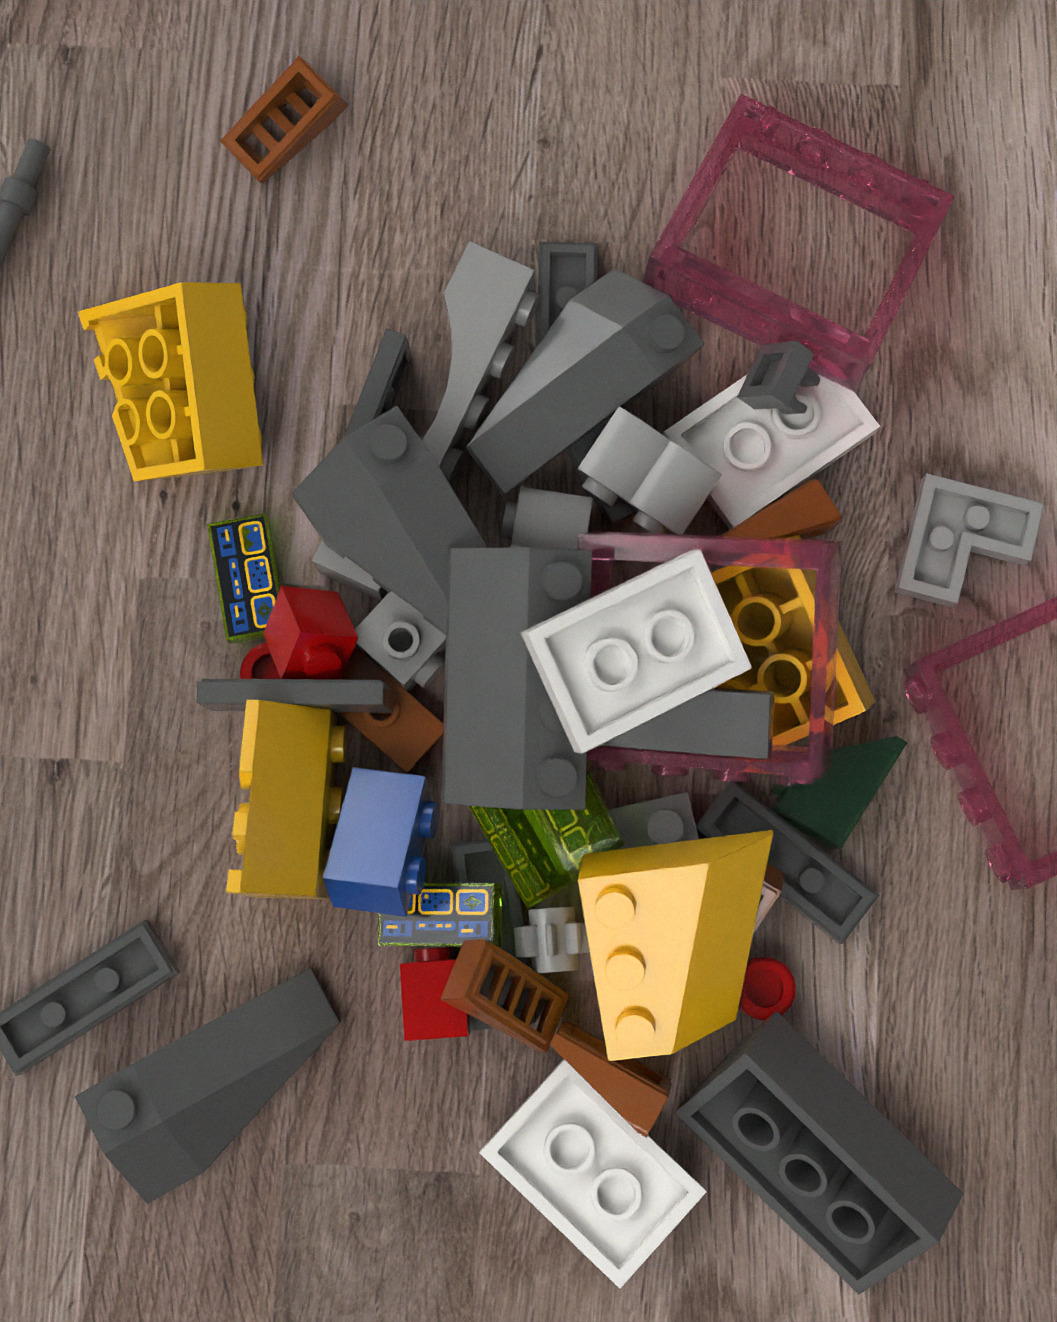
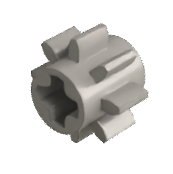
[514,907,590,973]

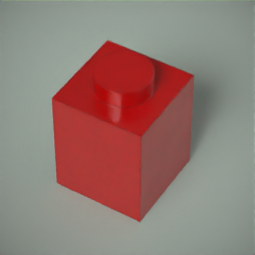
[263,586,358,680]
[400,947,470,1041]

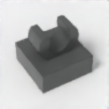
[737,341,820,414]

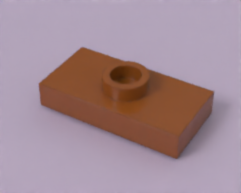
[338,647,444,774]

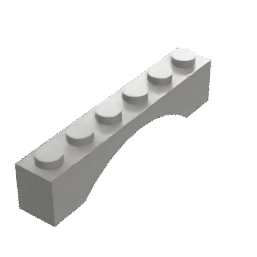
[312,241,540,601]

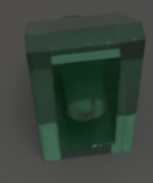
[769,736,907,851]

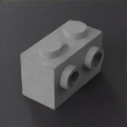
[355,591,446,693]

